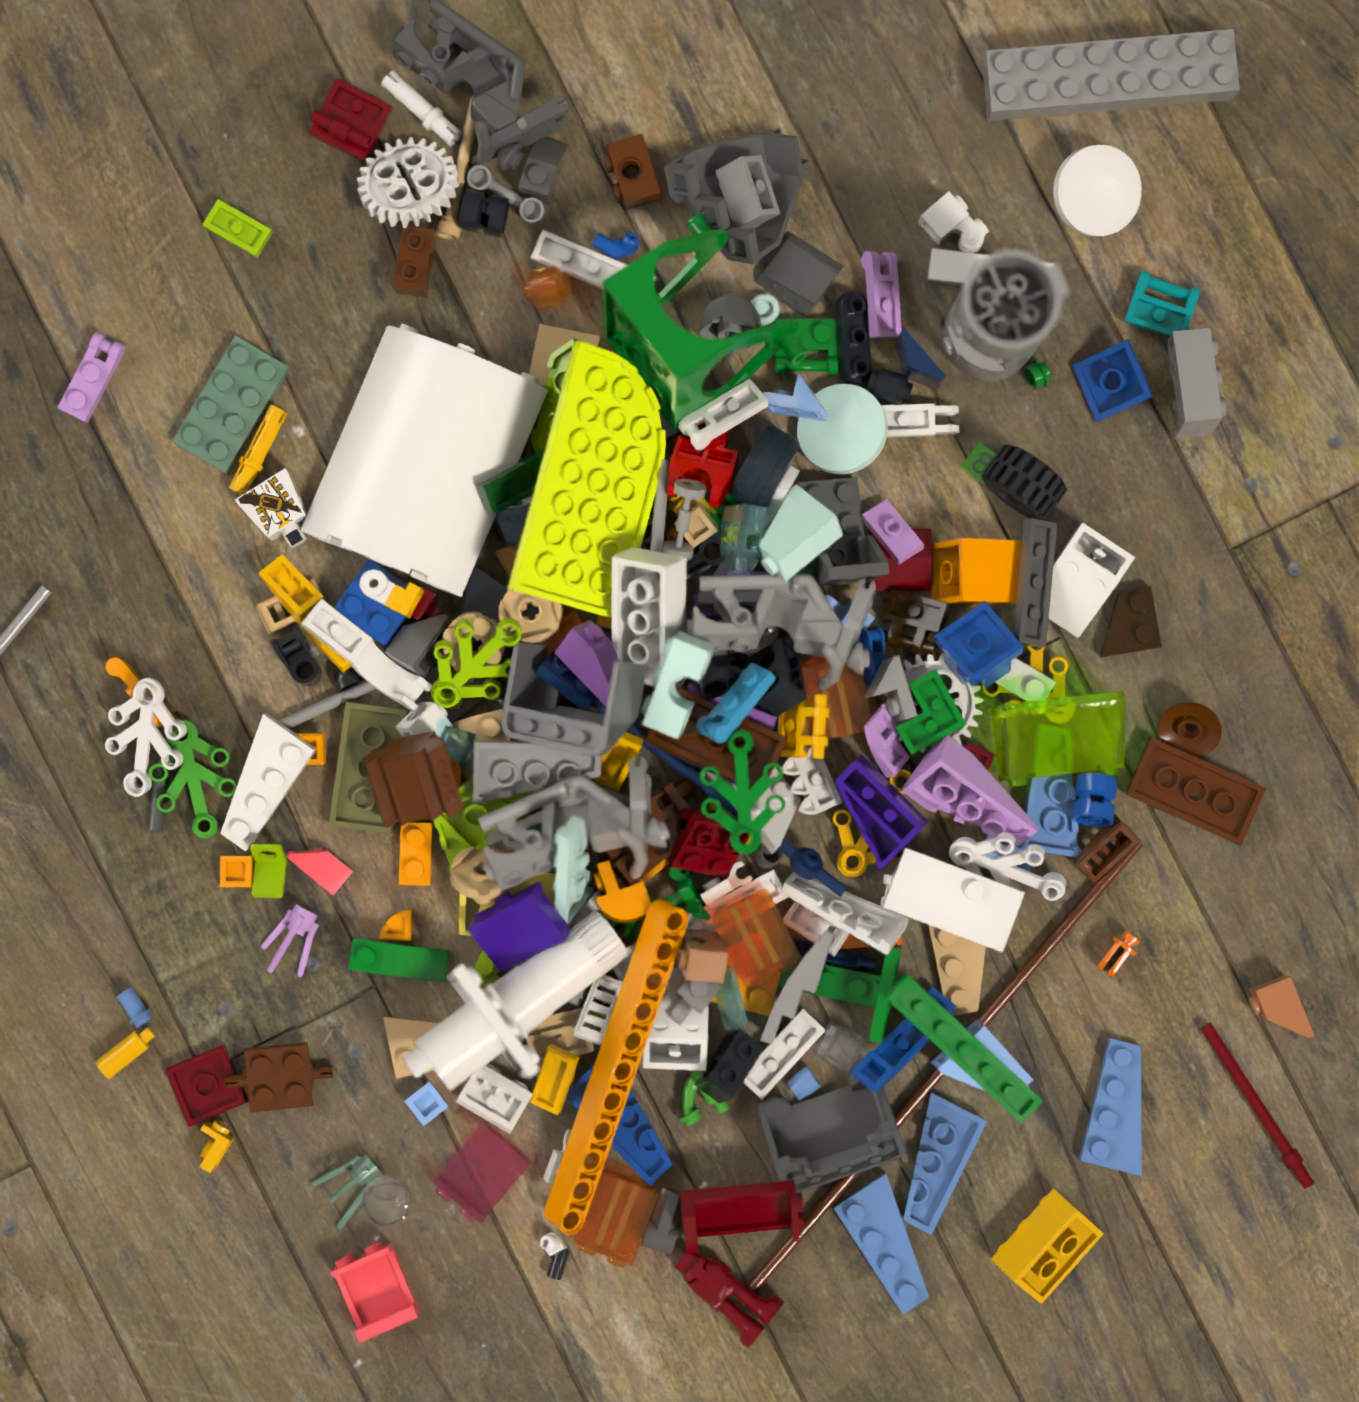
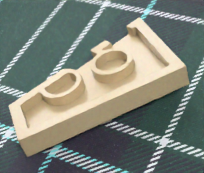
[927,924,986,1016]
[383,1016,439,1079]

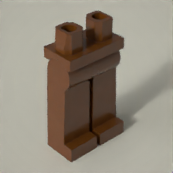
[600,779,710,887]

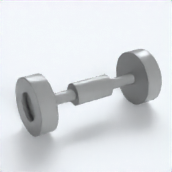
[662,479,706,561]

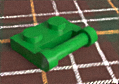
[775,319,838,375]

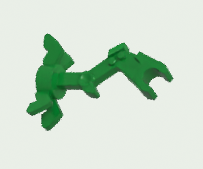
[610,867,710,941]

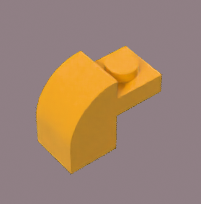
[593,860,651,923]

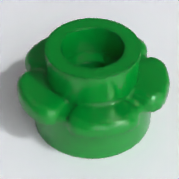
[1024,359,1051,389]

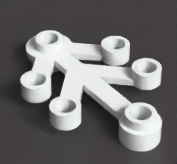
[105,678,187,797]
[949,832,1066,908]

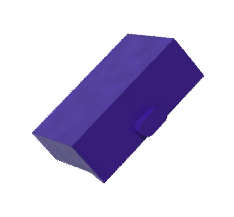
[468,881,570,972]

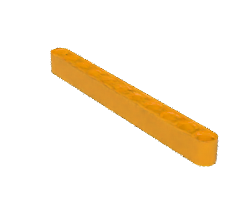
[544,899,689,1235]

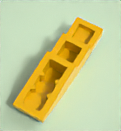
[258,554,352,673]

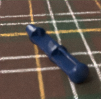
[780,935,877,972]

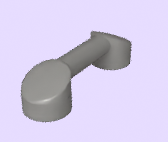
[467,165,545,223]

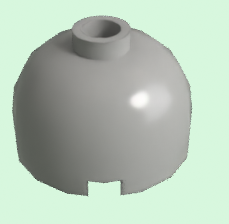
[699,294,762,352]

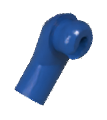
[592,232,639,259]

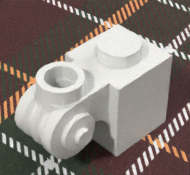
[918,191,989,253]

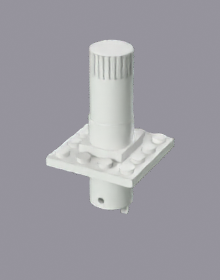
[402,910,629,1091]

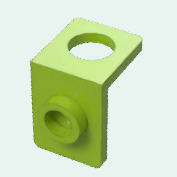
[250,844,287,898]

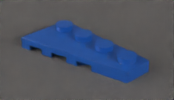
[566,1064,672,1186]

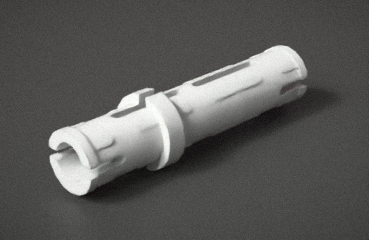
[381,70,462,147]

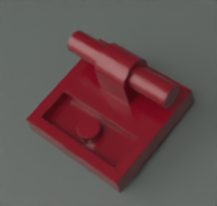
[309,78,393,163]
[668,807,750,878]

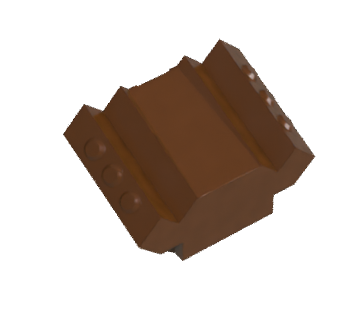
[362,731,465,829]

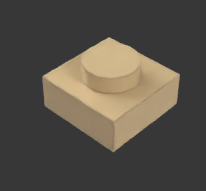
[674,503,719,547]

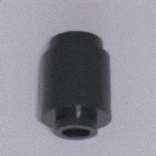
[866,368,913,405]

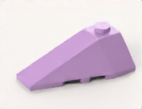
[902,735,1039,847]

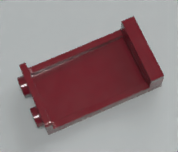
[680,1180,805,1254]

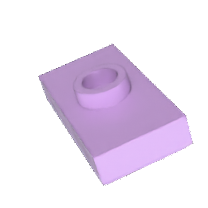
[862,499,924,565]

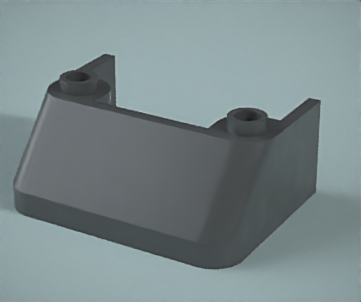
[501,642,647,756]

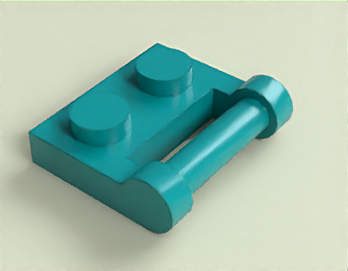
[1123,270,1200,338]

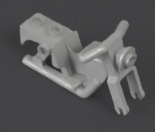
[686,573,876,690]
[478,757,670,891]

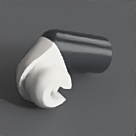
[540,1233,569,1280]

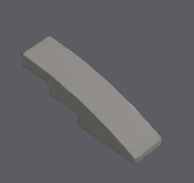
[760,926,836,1044]

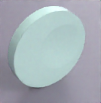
[797,384,888,474]

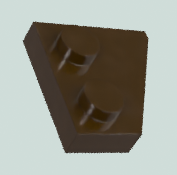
[1100,586,1162,658]

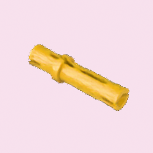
[228,405,288,495]

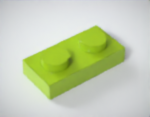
[202,199,273,259]

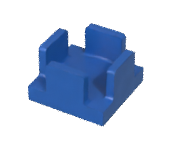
[934,601,1024,688]

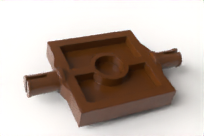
[224,1042,333,1113]

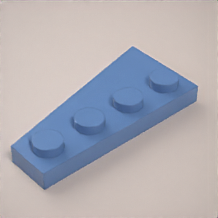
[1079,1038,1142,1176]

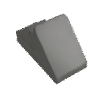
[864,656,917,722]

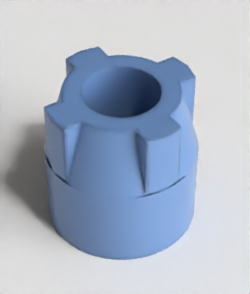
[788,1066,821,1100]

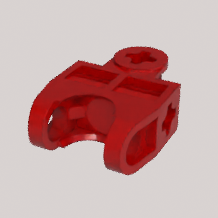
[667,423,739,508]

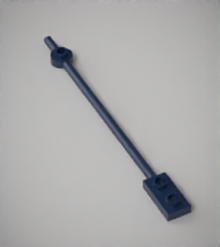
[535,651,848,897]

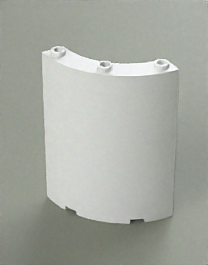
[300,324,548,597]

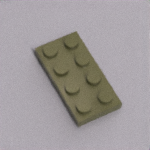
[328,702,409,834]

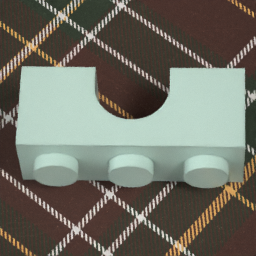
[641,631,716,739]

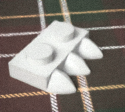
[782,748,843,816]

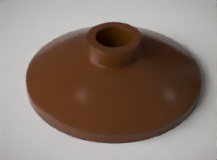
[1158,702,1222,757]

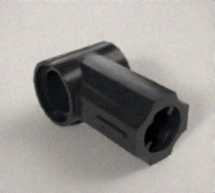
[686,537,727,580]

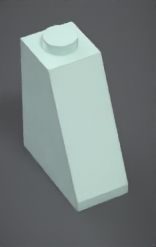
[759,484,843,582]

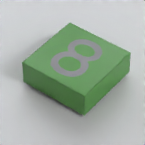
[960,442,996,486]

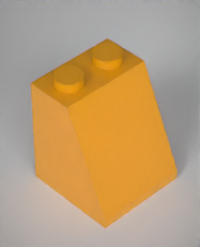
[931,538,1022,606]

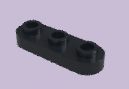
[835,291,872,385]

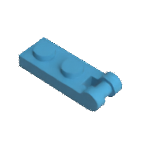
[696,662,777,743]

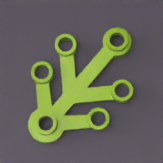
[431,618,522,708]

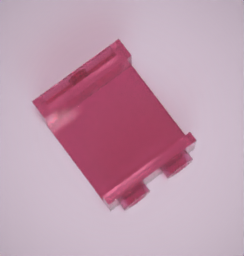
[433,1121,532,1223]

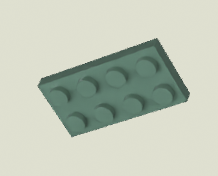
[172,335,290,474]

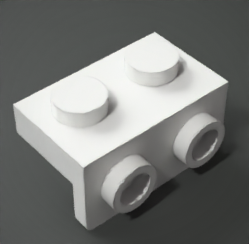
[456,1064,533,1134]

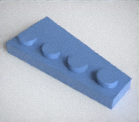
[1018,725,1080,858]
[903,1092,988,1235]
[833,1172,929,1314]

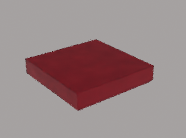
[165,1044,248,1127]

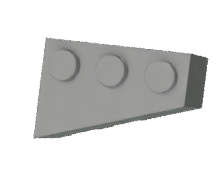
[1168,328,1226,439]

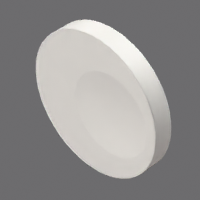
[1053,145,1142,237]

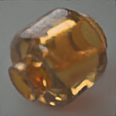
[523,266,571,310]

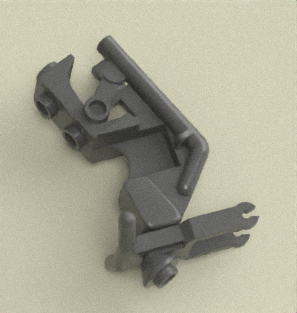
[392,0,570,171]

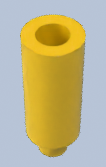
[96,1026,156,1079]

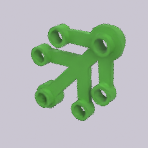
[149,720,237,839]

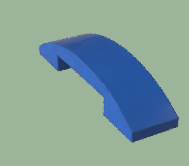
[850,987,957,1094]

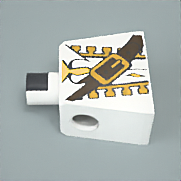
[235,468,308,549]

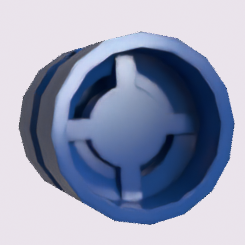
[1073,773,1117,827]

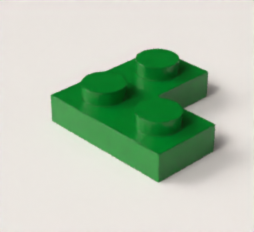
[896,669,967,755]

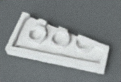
[220,713,317,851]
[781,871,909,955]

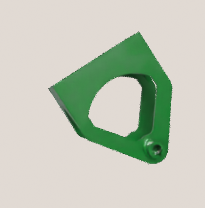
[602,214,808,430]

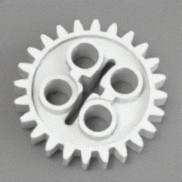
[357,137,459,228]
[882,653,984,753]

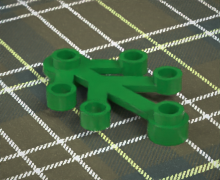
[700,729,785,854]

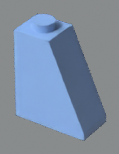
[931,1020,1033,1091]

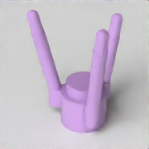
[261,904,319,977]

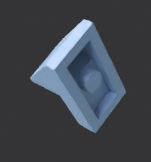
[763,373,829,421]

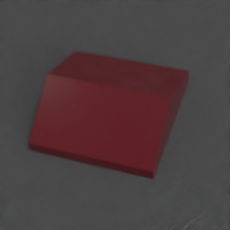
[868,529,932,591]

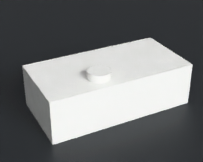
[612,547,686,686]
[881,848,1025,952]

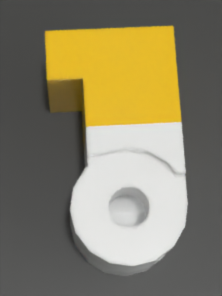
[360,570,424,619]

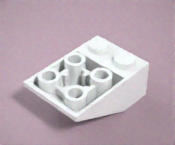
[1049,523,1135,638]
[642,967,708,1071]

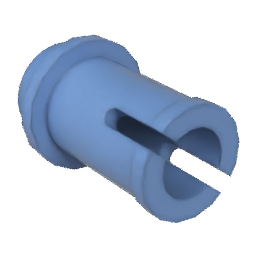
[116,987,153,1029]

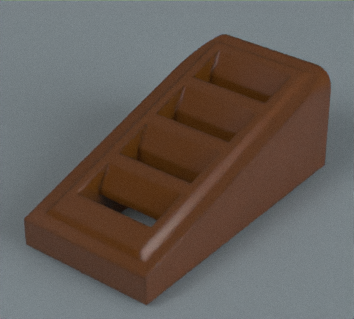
[1073,814,1140,883]

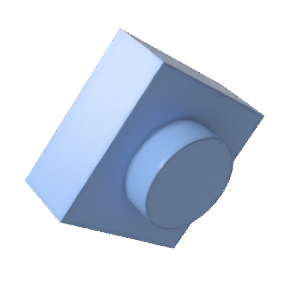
[405,1081,450,1126]

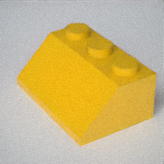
[991,1188,1104,1304]

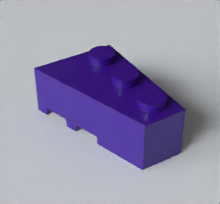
[834,755,929,870]

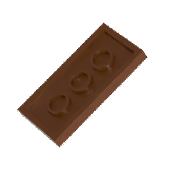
[646,686,788,789]
[1124,737,1266,845]

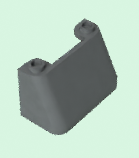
[757,1075,905,1193]

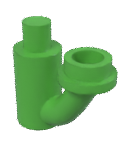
[679,1062,730,1127]

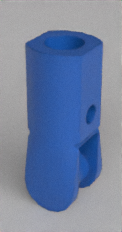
[858,626,885,685]

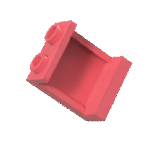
[330,1241,421,1343]

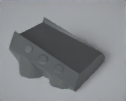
[756,234,843,315]

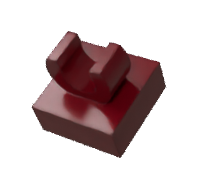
[411,588,446,621]

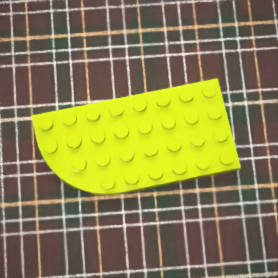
[508,341,666,619]

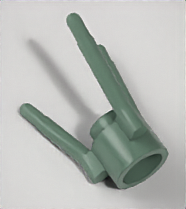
[311,1153,382,1229]

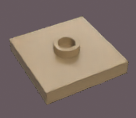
[529,324,600,386]

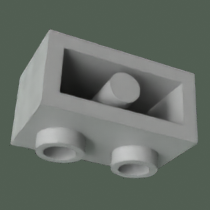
[715,155,781,229]

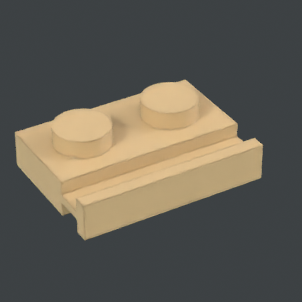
[526,1006,595,1066]

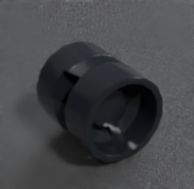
[458,189,510,238]

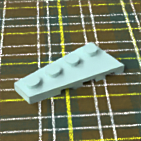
[553,816,594,927]

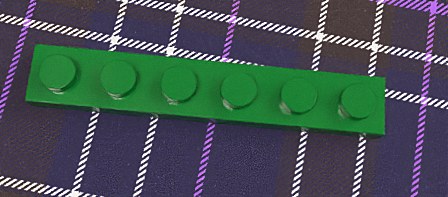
[884,973,1043,1124]

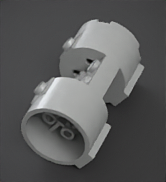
[941,250,1070,381]

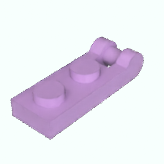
[861,251,902,339]
[57,331,126,424]

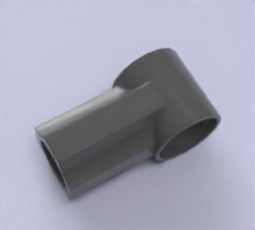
[641,1186,682,1255]

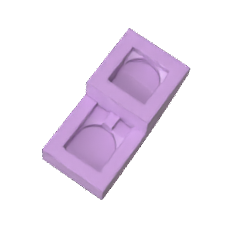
[864,706,910,778]

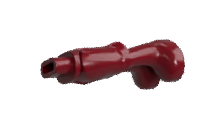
[675,1253,784,1348]

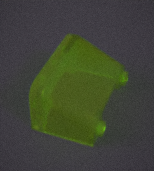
[990,691,1125,787]

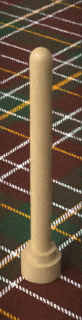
[435,95,476,240]

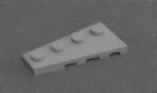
[473,740,601,805]

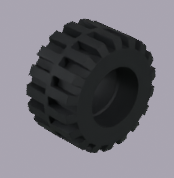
[981,444,1067,521]

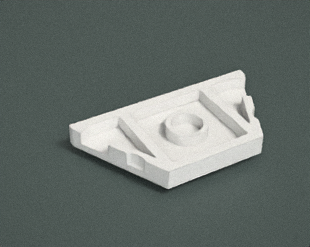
[706,767,800,854]

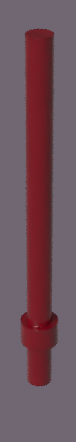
[1200,1022,1315,1189]

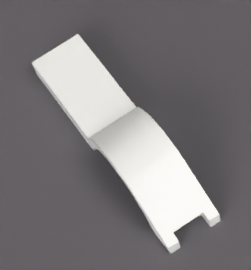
[301,599,432,712]

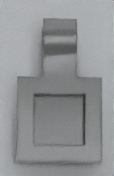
[670,980,721,1025]

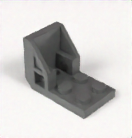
[794,477,889,587]

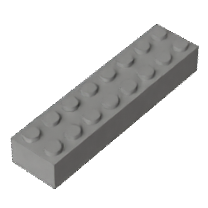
[982,29,1240,122]

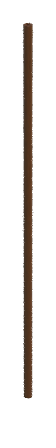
[746,842,1143,1293]

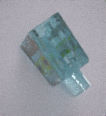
[720,504,773,575]

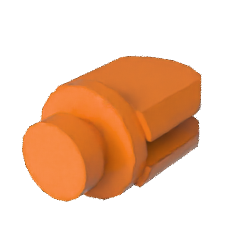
[1097,930,1140,979]

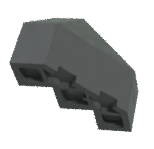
[664,128,809,264]

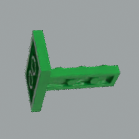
[778,946,902,1043]

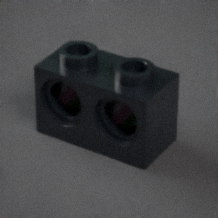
[751,638,807,717]
[694,1029,765,1103]

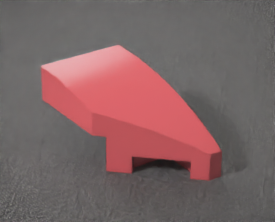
[286,847,353,895]

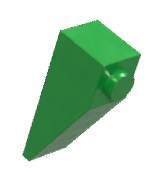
[348,937,450,982]

